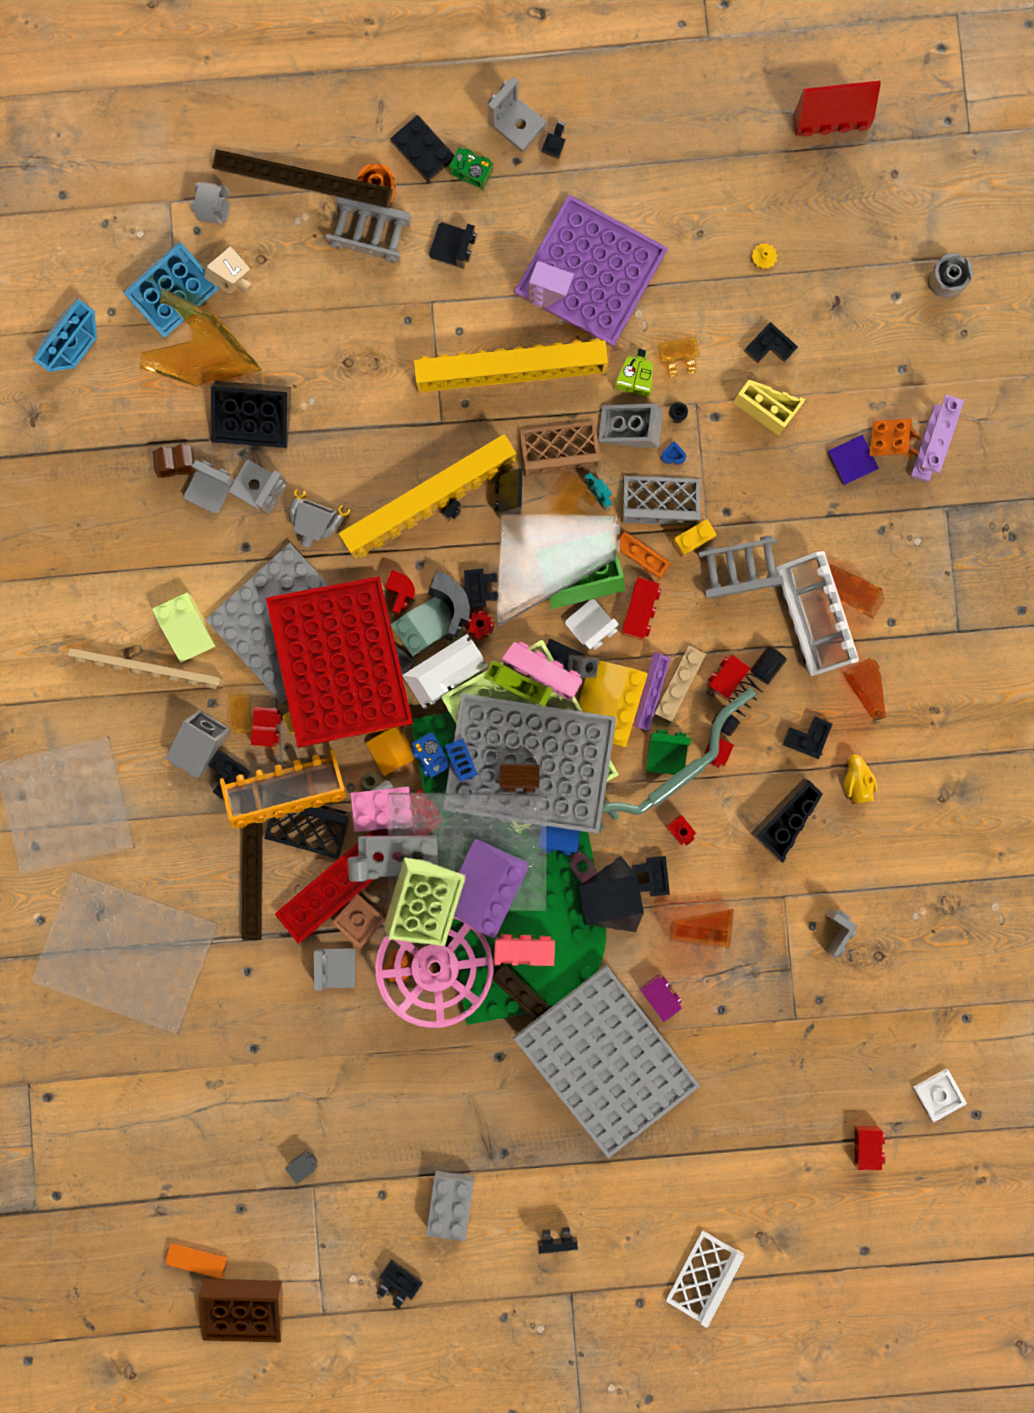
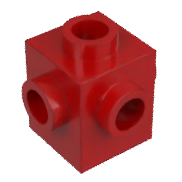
[466,611,495,640]

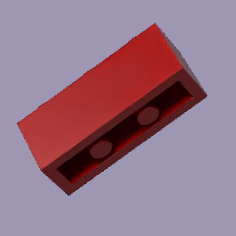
[621,577,662,641]

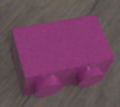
[639,975,683,1022]

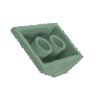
[391,597,451,658]

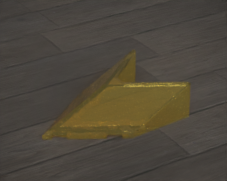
[140,288,262,386]

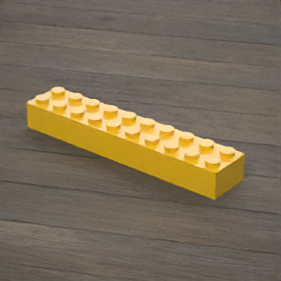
[414,339,608,393]
[339,434,517,559]

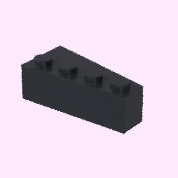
[750,779,823,863]

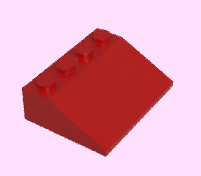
[793,80,881,137]

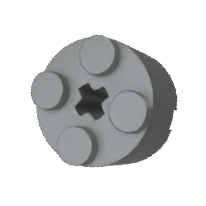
[191,182,230,225]
[929,253,973,298]

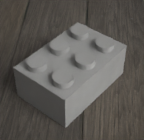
[426,1171,474,1241]

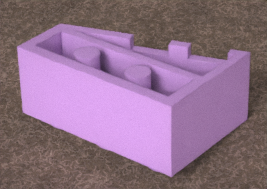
[529,261,574,308]

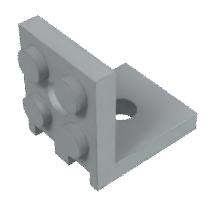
[488,76,547,153]
[228,459,288,516]

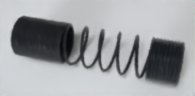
[711,646,787,736]

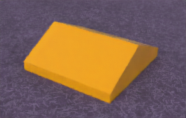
[366,727,416,776]

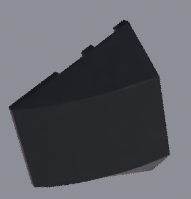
[577,856,644,932]

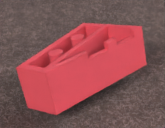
[494,934,555,966]

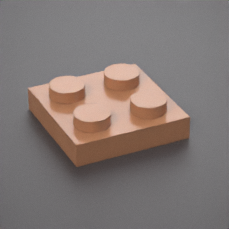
[332,894,386,948]

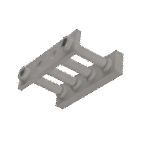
[326,197,412,263]
[699,535,784,599]

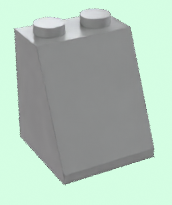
[165,710,231,778]

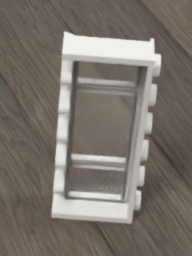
[776,551,860,676]

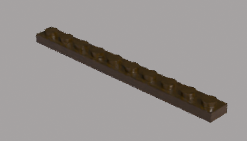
[212,149,393,209]

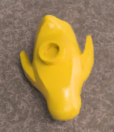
[844,754,877,804]

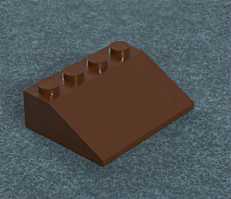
[199,1279,283,1343]

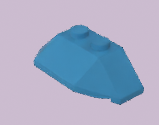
[33,298,97,372]

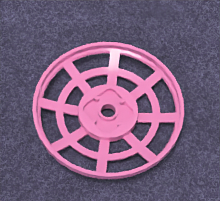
[376,916,493,1028]

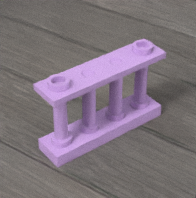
[910,394,964,482]

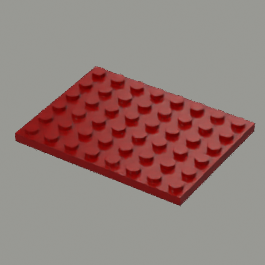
[266,576,413,748]

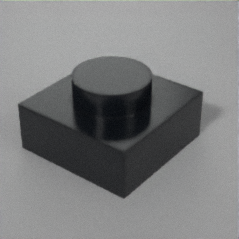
[443,499,462,521]

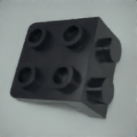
[429,222,478,269]

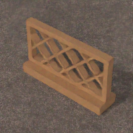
[520,421,601,477]

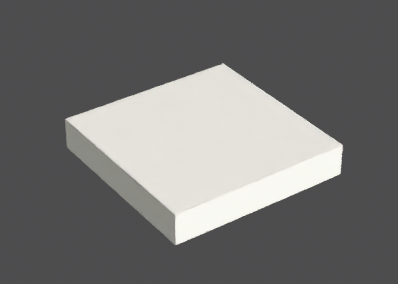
[913,1068,967,1123]

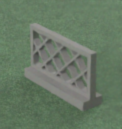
[622,476,701,526]

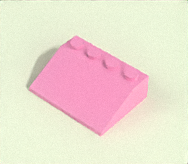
[502,641,583,702]

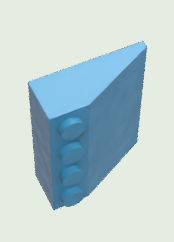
[122,242,219,338]

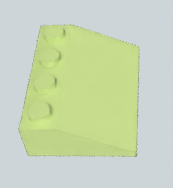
[384,858,465,946]

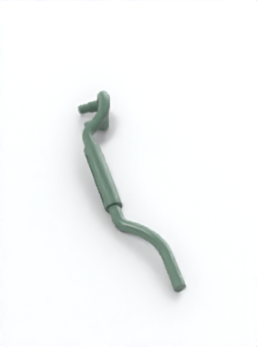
[599,687,756,832]

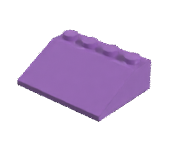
[454,839,528,938]

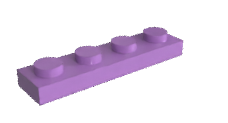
[632,652,671,731]

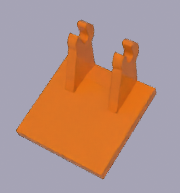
[869,419,921,458]

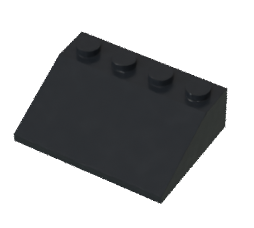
[211,381,291,448]

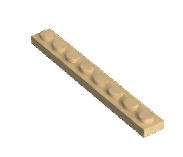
[68,648,224,689]

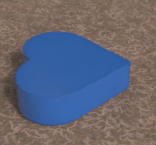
[661,441,686,465]

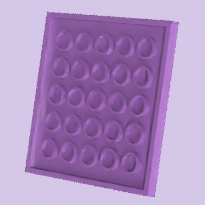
[514,195,668,347]

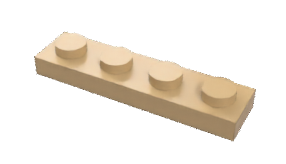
[655,646,706,722]

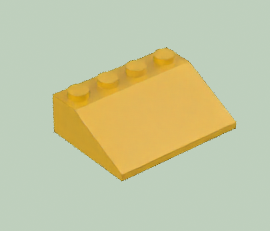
[578,660,648,748]

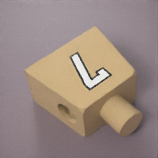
[204,247,253,294]

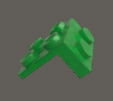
[646,730,691,775]

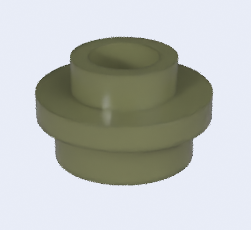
[361,773,380,791]

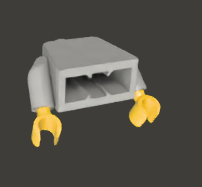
[289,489,350,548]

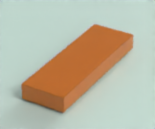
[614,531,671,579]
[165,1243,228,1279]

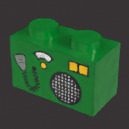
[449,147,493,190]

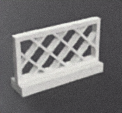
[666,1230,744,1328]

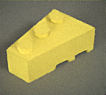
[733,380,806,436]

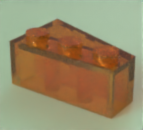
[821,564,884,619]
[669,909,734,949]

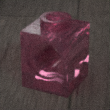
[569,851,598,883]

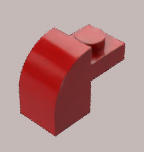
[385,570,416,615]

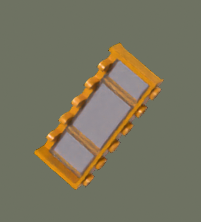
[220,749,346,828]

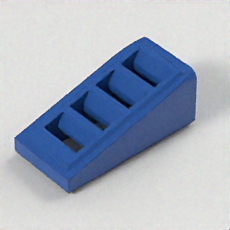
[445,739,478,782]

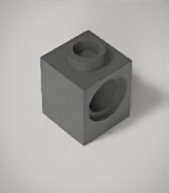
[567,655,599,678]
[285,1150,318,1184]

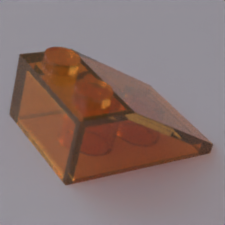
[843,658,886,721]

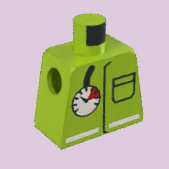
[614,349,653,397]

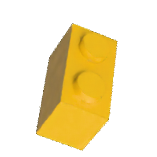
[672,519,717,558]

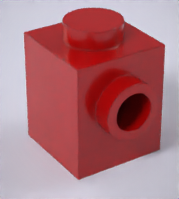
[704,738,734,768]
[666,815,696,846]

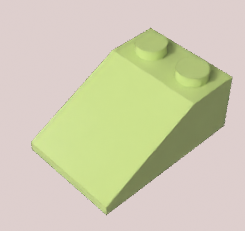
[152,593,216,663]

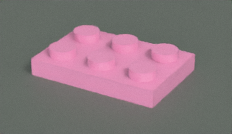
[351,787,414,832]

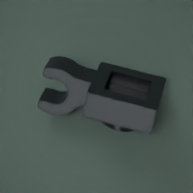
[541,121,566,159]

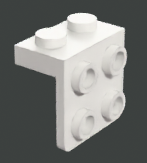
[565,599,619,651]

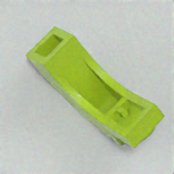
[483,660,553,707]

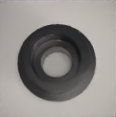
[669,402,688,421]

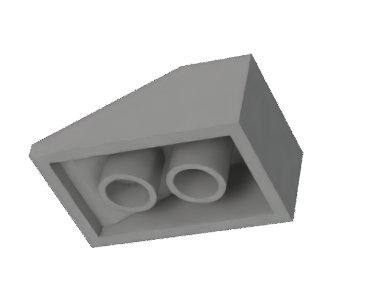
[598,404,663,448]

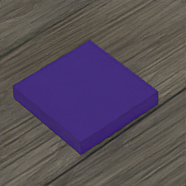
[827,435,879,485]

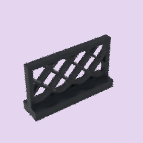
[264,793,351,859]

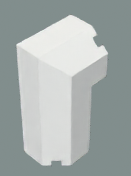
[402,634,488,709]

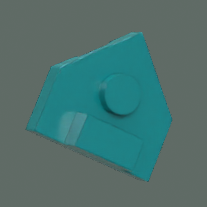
[583,473,612,511]

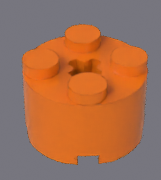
[357,163,397,204]

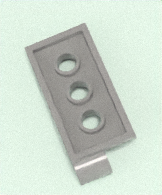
[348,836,438,882]

